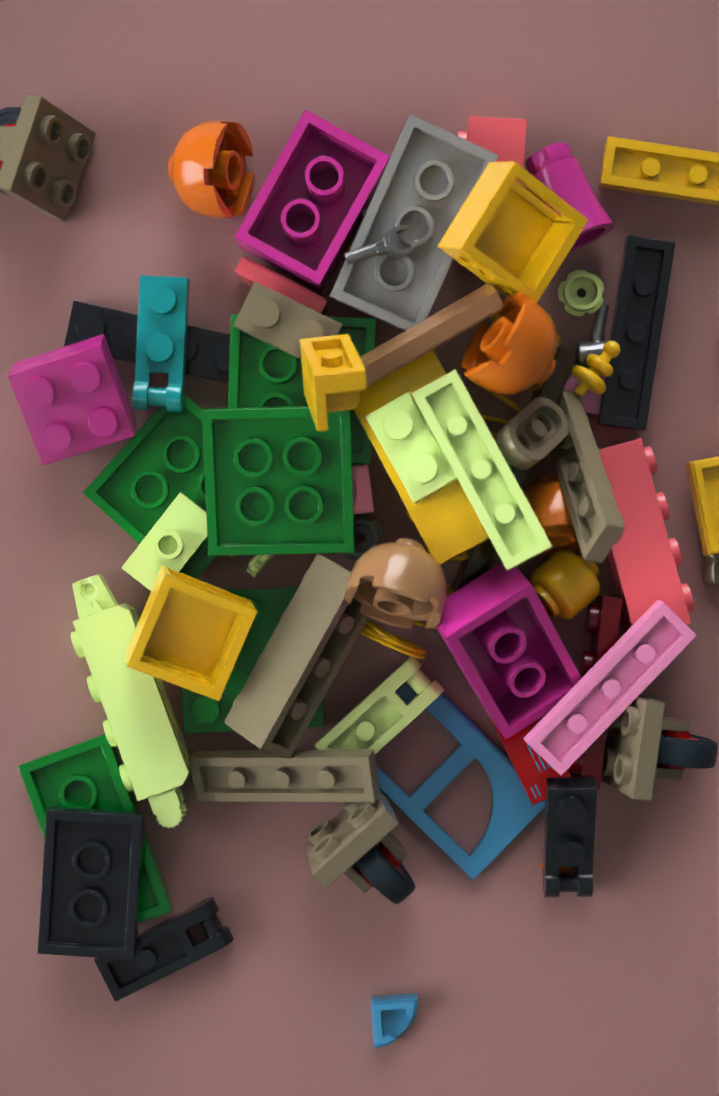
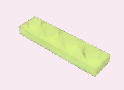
[412,369,552,571]

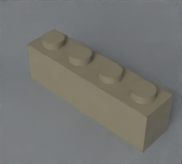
[224,553,368,759]

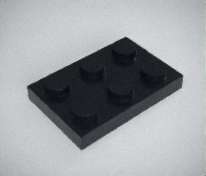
[37,806,145,960]

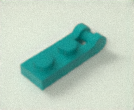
[132,275,190,412]

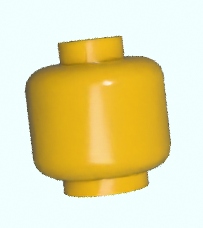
[530,550,600,620]

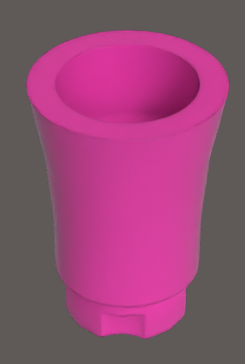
[525,142,615,252]

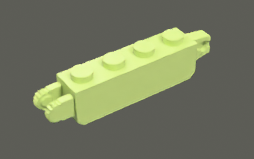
[71,574,191,829]

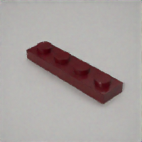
[568,595,622,789]

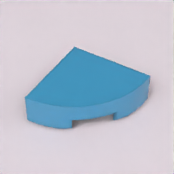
[371,993,418,1048]

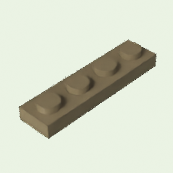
[550,390,625,563]
[189,749,380,802]

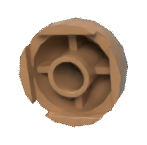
[344,539,447,629]

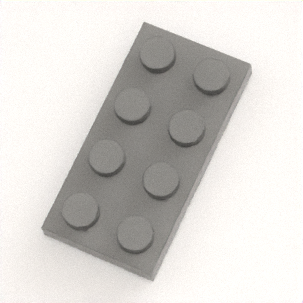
[329,114,499,331]

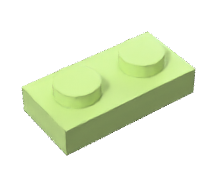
[365,392,458,504]

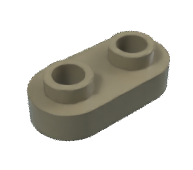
[496,397,569,470]

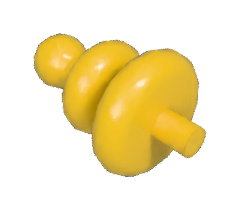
[571,341,621,397]

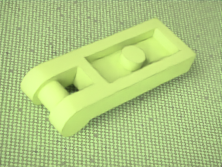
[314,656,444,755]

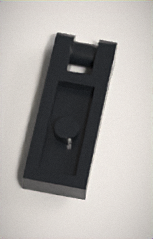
[543,777,597,897]
[94,897,234,1002]

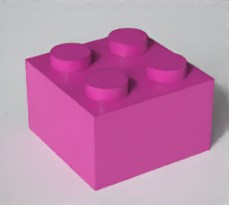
[7,334,136,466]

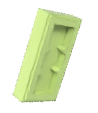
[121,492,207,591]

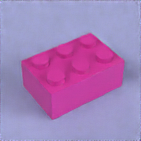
[235,109,390,293]
[435,562,581,739]

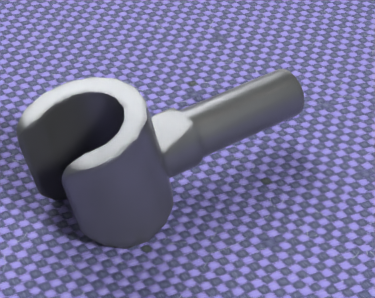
[344,225,416,265]
[576,303,609,369]

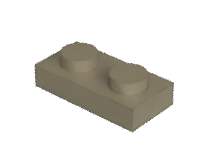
[233,281,343,360]

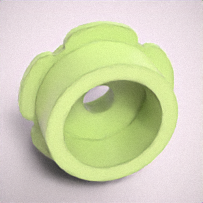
[558,270,604,317]

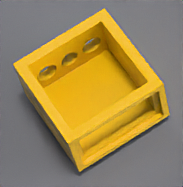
[437,162,589,303]
[125,565,257,701]

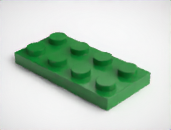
[18,733,174,923]

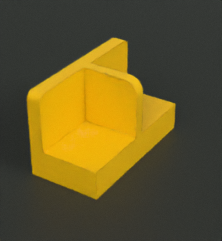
[300,334,367,431]

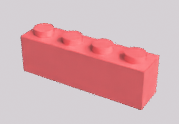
[599,438,695,631]

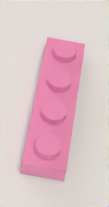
[523,600,697,775]

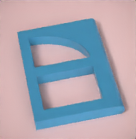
[376,678,545,880]

